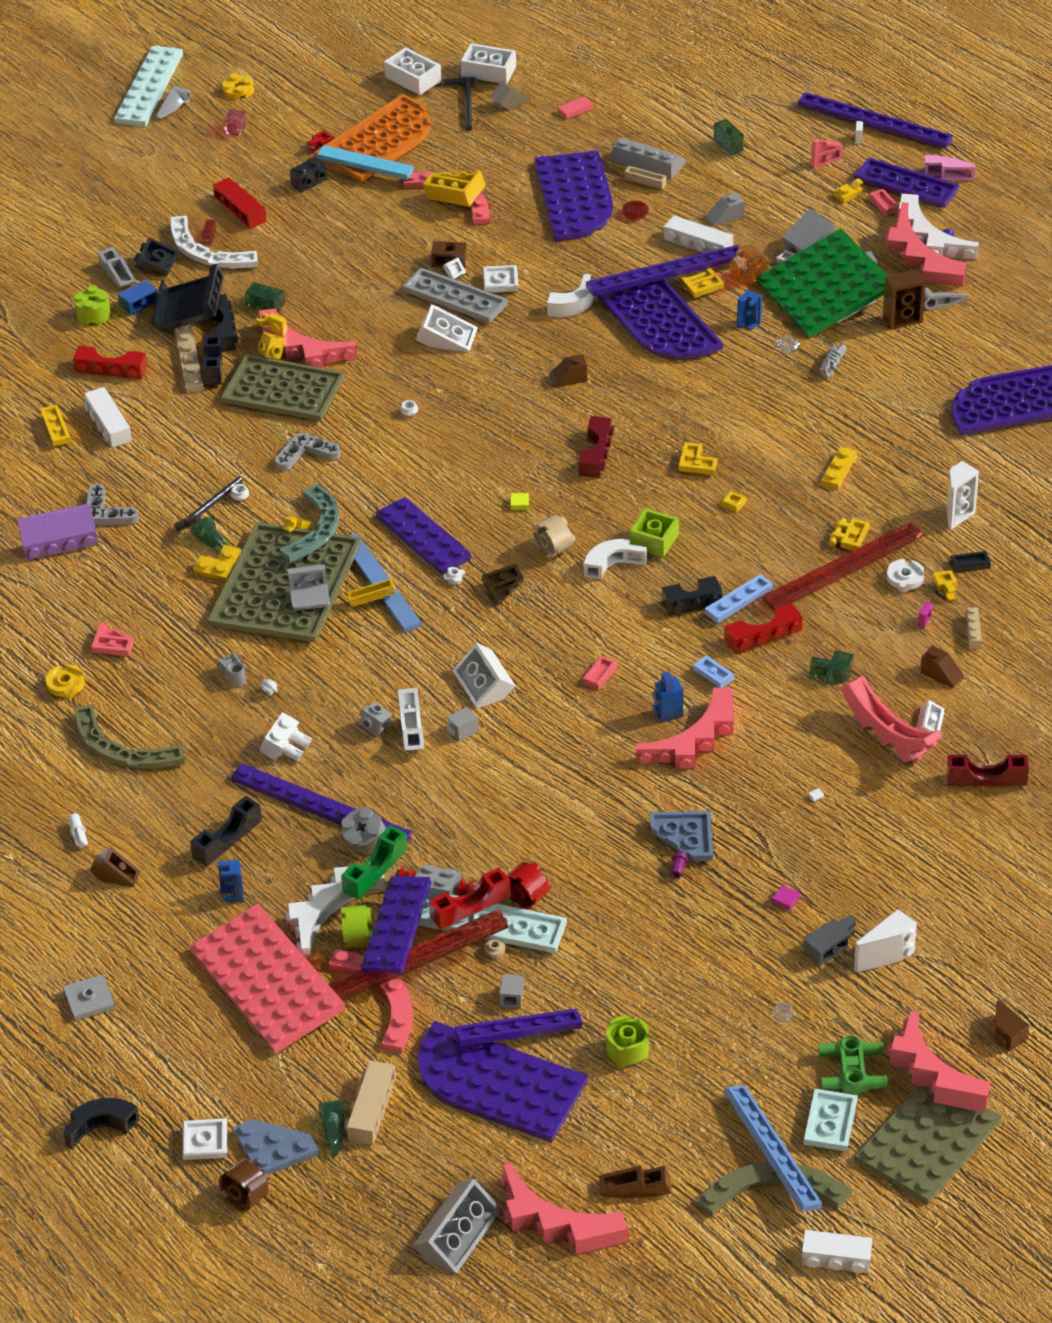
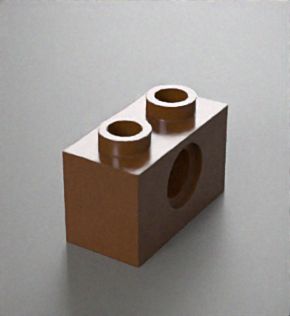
[431,241,467,268]

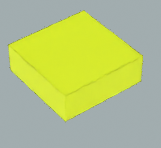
[511,493,529,510]

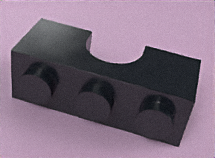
[202,335,223,385]
[662,576,723,616]

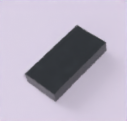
[950,551,991,573]

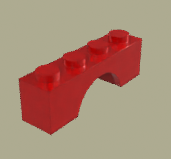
[73,345,147,379]
[724,603,803,654]
[429,867,511,930]

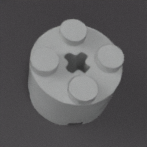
[342,807,386,854]

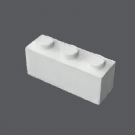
[802,1230,873,1273]

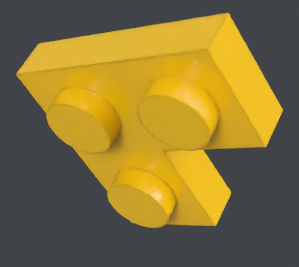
[679,442,717,475]
[193,545,242,582]

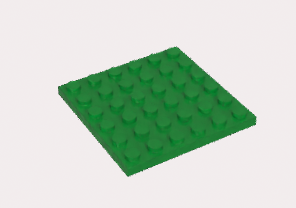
[755,228,888,338]

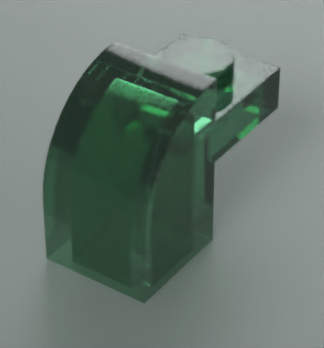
[810,650,854,685]

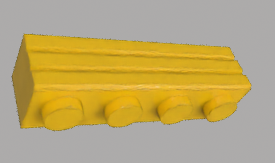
[347,578,396,607]

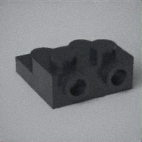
[134,237,180,276]

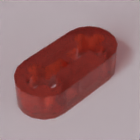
[202,219,216,245]

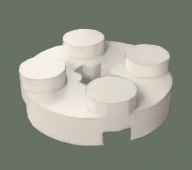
[887,559,924,593]

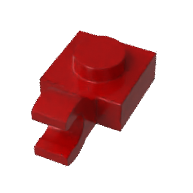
[306,130,335,154]

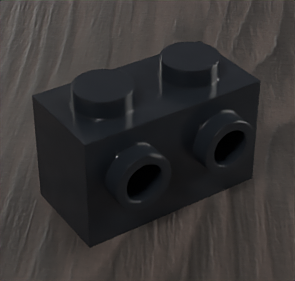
[290,157,327,193]

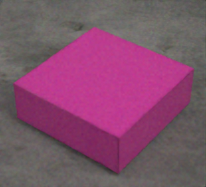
[918,601,932,629]
[772,885,800,910]

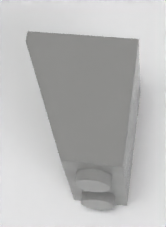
[782,208,836,253]

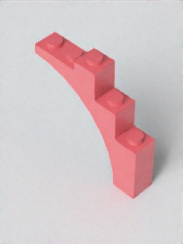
[884,202,966,286]
[258,309,357,368]
[840,676,942,763]
[636,688,734,769]
[887,1011,991,1112]
[501,1163,628,1254]

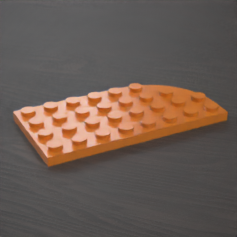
[314,94,430,183]

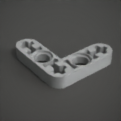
[275,433,341,471]
[87,484,139,525]

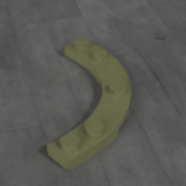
[74,705,185,769]
[696,1162,852,1217]

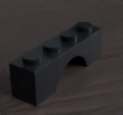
[209,294,238,351]
[190,795,262,867]

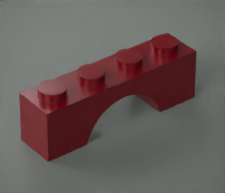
[578,416,615,478]
[946,755,1029,786]

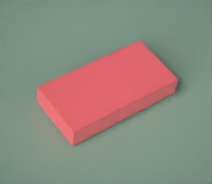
[558,96,594,119]
[869,189,899,216]
[582,656,617,690]

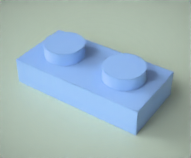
[693,655,734,688]

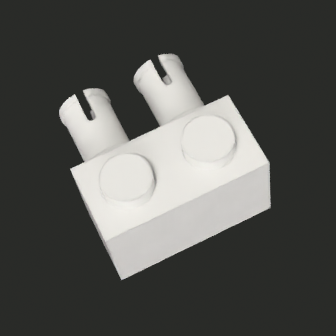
[259,712,312,762]

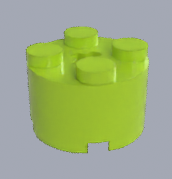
[74,285,111,325]
[341,905,373,949]
[606,1015,649,1067]

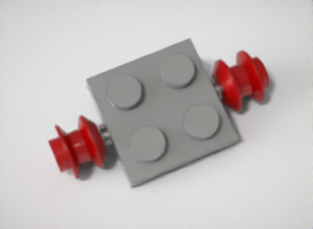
[395,865,476,896]

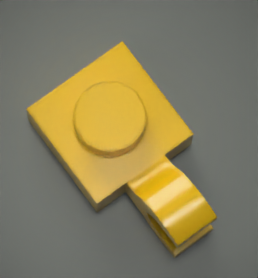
[834,179,863,203]
[256,313,287,336]
[282,517,311,532]
[933,570,957,601]

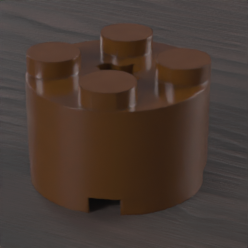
[218,1158,269,1211]

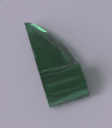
[191,516,229,553]
[318,1099,345,1158]

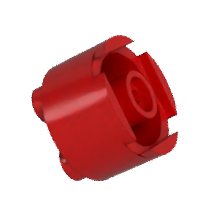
[507,862,552,909]

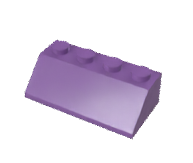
[17,503,98,560]

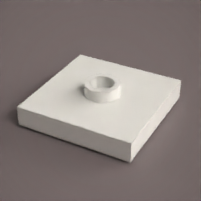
[483,265,518,292]
[183,1118,227,1160]

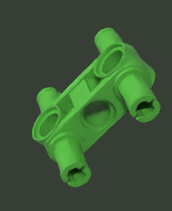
[818,1035,887,1097]

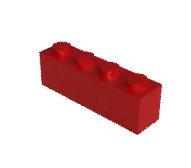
[213,177,267,229]

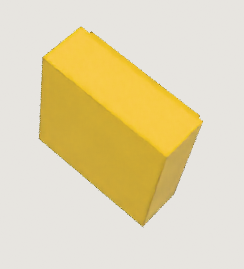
[721,491,746,513]

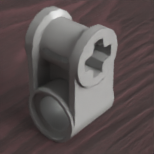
[216,652,246,687]

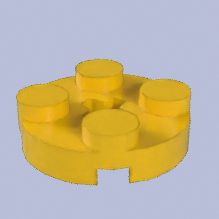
[222,73,254,99]
[46,665,85,699]

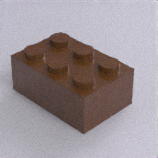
[883,270,926,330]

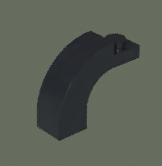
[63,1098,140,1149]

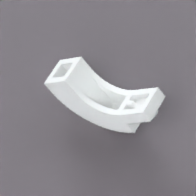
[547,274,594,317]
[584,539,647,580]
[398,688,424,750]

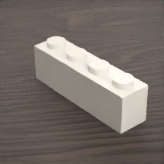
[664,216,733,253]
[83,387,132,447]

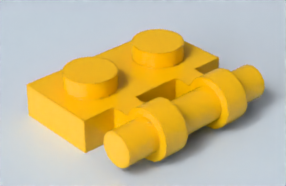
[828,518,870,551]

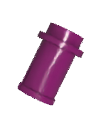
[670,852,688,879]

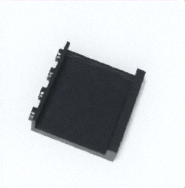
[151,264,224,333]

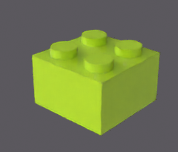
[630,508,679,558]

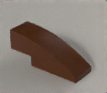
[599,1165,671,1198]

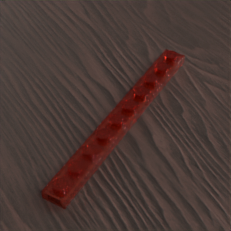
[763,522,922,612]
[328,909,509,1001]

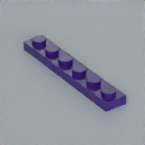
[454,1009,583,1046]

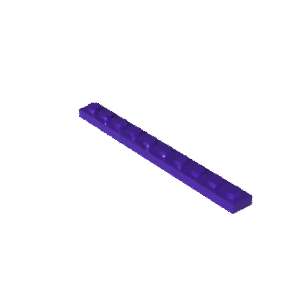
[798,92,953,149]
[586,245,745,296]
[231,763,412,842]

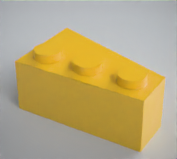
[423,170,485,207]

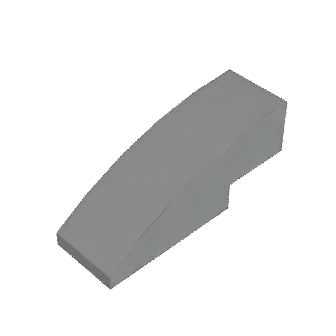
[98,247,136,288]

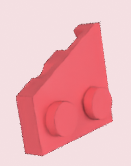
[811,139,843,169]
[91,622,134,656]

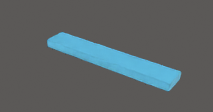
[317,145,414,180]

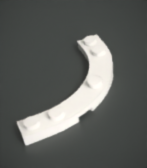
[171,216,258,269]

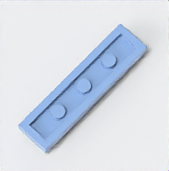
[705,574,773,624]

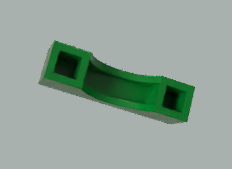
[341,825,407,900]

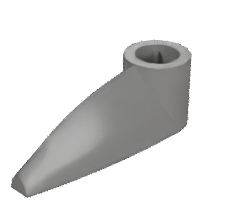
[157,86,191,120]
[924,288,968,310]

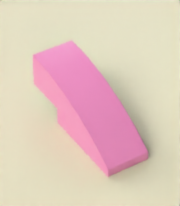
[924,155,975,181]

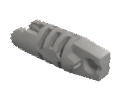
[820,344,847,378]

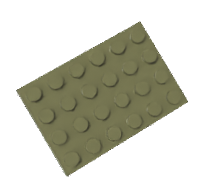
[221,354,345,421]
[855,1085,1002,1205]

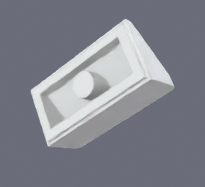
[916,700,945,731]

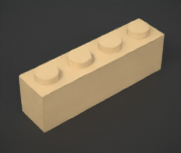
[345,1061,396,1145]

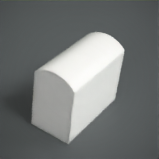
[808,788,824,802]

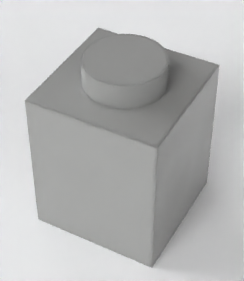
[447,707,478,741]
[500,974,524,1009]

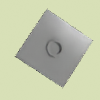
[63,975,115,1021]

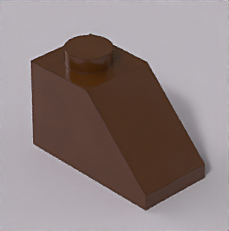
[549,354,587,387]
[920,646,964,688]
[90,847,141,887]
[995,1000,1030,1051]

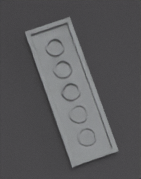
[403,268,508,323]

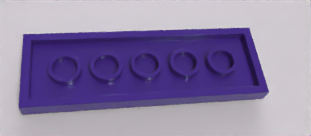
[854,158,959,208]
[376,497,471,575]
[361,876,432,974]

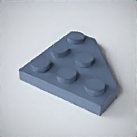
[650,811,713,861]
[233,1119,319,1175]

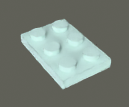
[804,1089,858,1152]

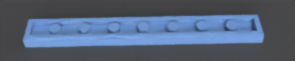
[350,533,421,633]
[724,1085,822,1212]

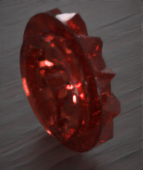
[622,201,649,220]

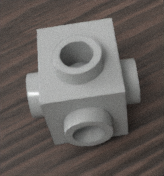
[359,702,392,736]

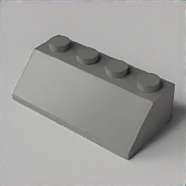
[613,137,686,180]
[413,1178,502,1274]

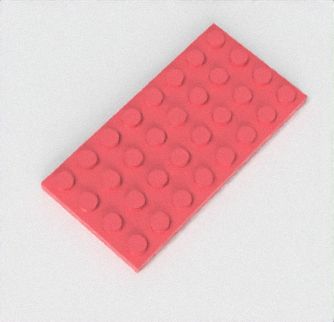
[189,903,346,1054]

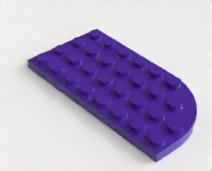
[534,151,613,242]
[597,279,723,359]
[952,365,1052,435]
[418,1021,588,1143]

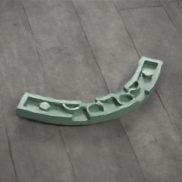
[279,484,340,563]

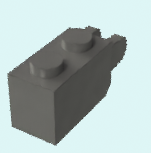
[803,916,856,967]

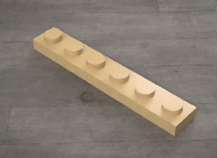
[175,323,204,393]

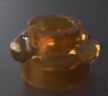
[307,952,328,972]

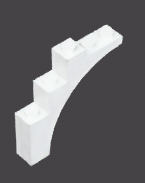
[897,194,979,260]
[285,865,386,962]

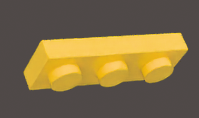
[40,405,71,446]
[821,447,857,490]

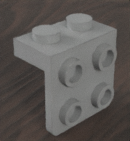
[287,564,330,610]

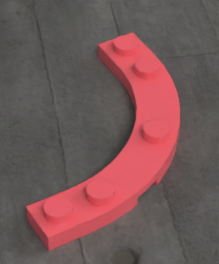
[403,171,490,225]
[329,949,413,1053]

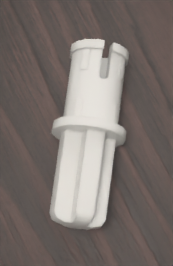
[68,814,88,849]

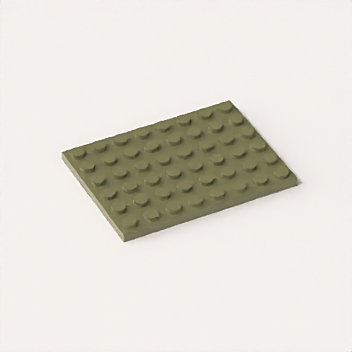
[207,522,361,643]

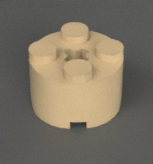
[533,515,576,558]

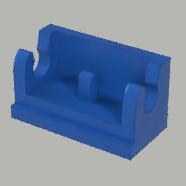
[737,290,762,331]
[217,860,244,903]

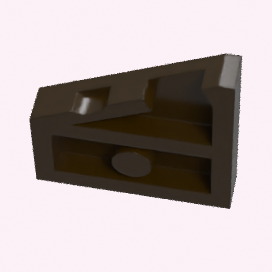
[481,563,524,606]

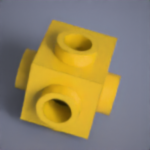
[258,332,286,360]

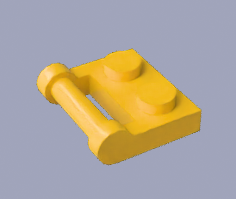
[679,268,724,298]

